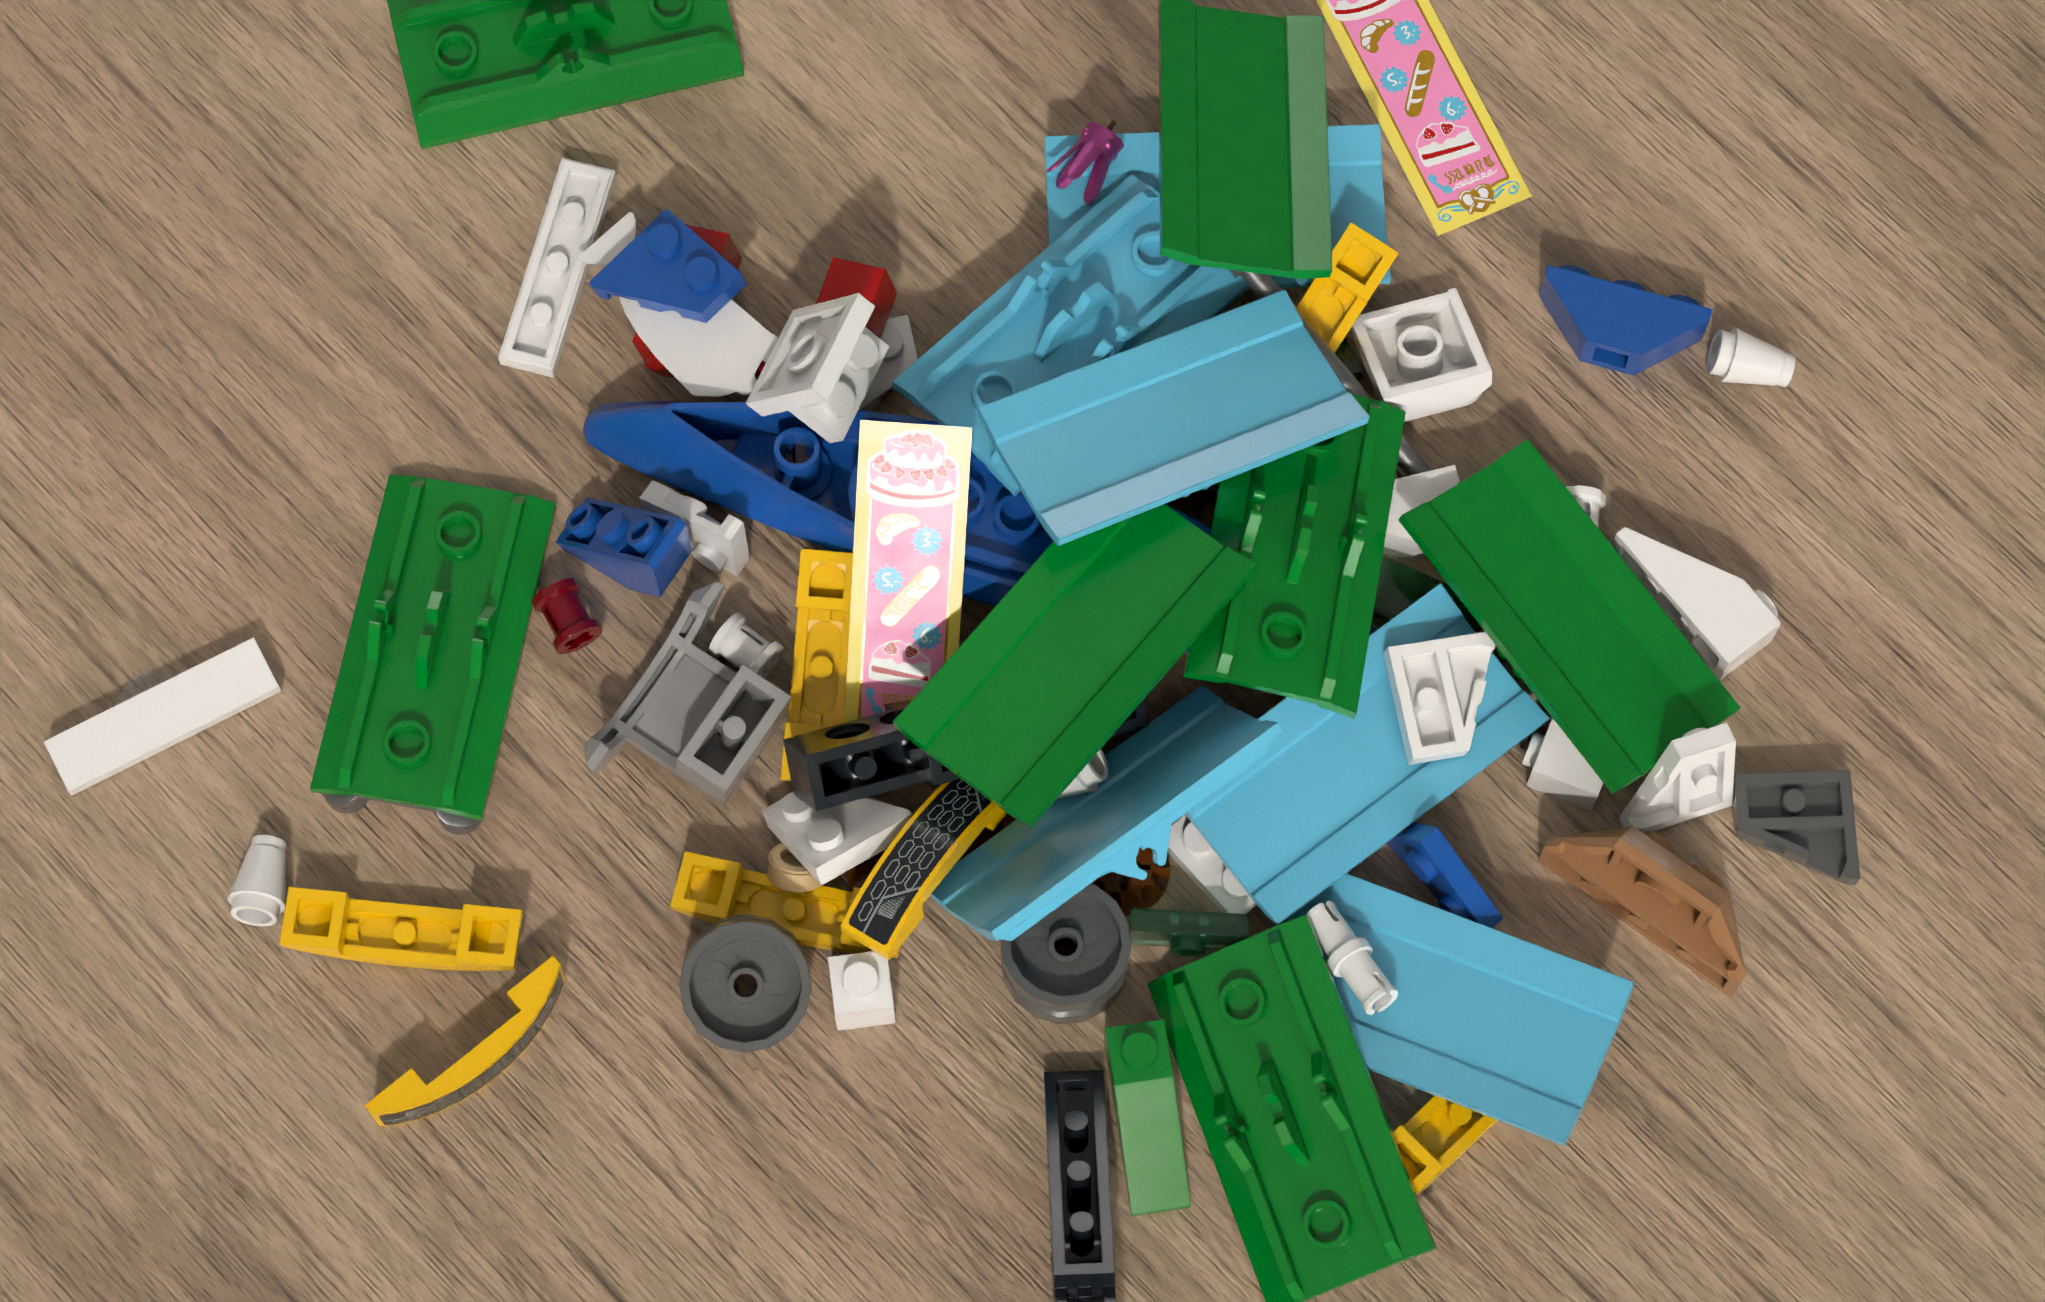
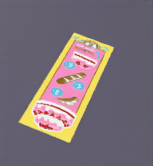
[1315,0,1532,236]
[844,420,972,723]

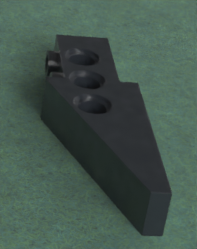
[783,698,1149,811]
[1044,1070,1116,1302]

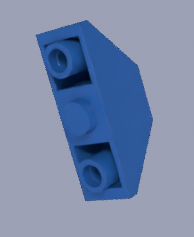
[1539,265,1713,376]
[555,497,692,597]

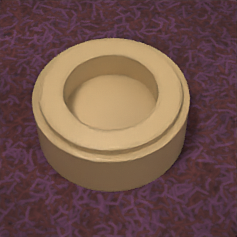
[767,843,821,892]

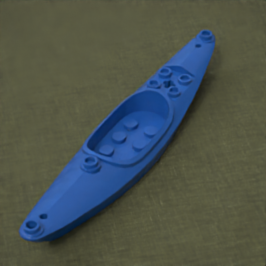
[583,401,1377,652]

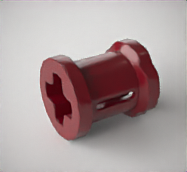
[531,578,603,654]

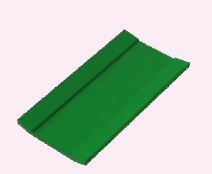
[387,0,744,149]
[1158,0,1332,279]
[1183,394,1406,718]
[1398,439,1741,795]
[310,475,557,821]
[893,504,1257,828]
[1147,915,1437,1302]

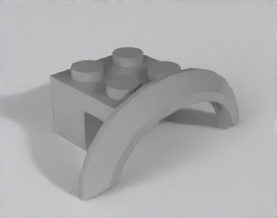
[584,582,791,806]

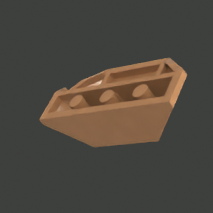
[1538,826,1746,998]

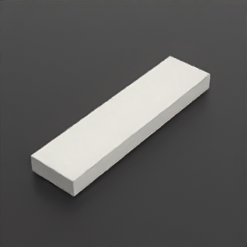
[498,157,617,378]
[43,637,281,796]

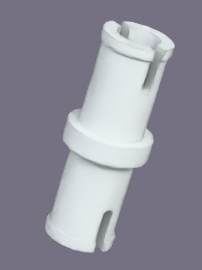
[1306,900,1398,1015]

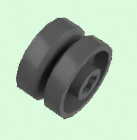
[1001,884,1131,1024]
[679,913,812,1053]

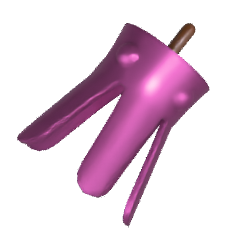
[1046,120,1124,205]

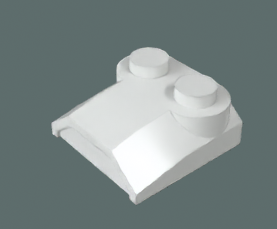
[1351,288,1492,421]

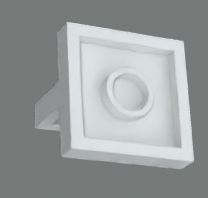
[746,293,890,443]

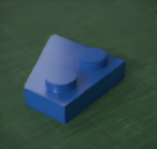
[589,208,747,323]
[1386,822,1503,928]

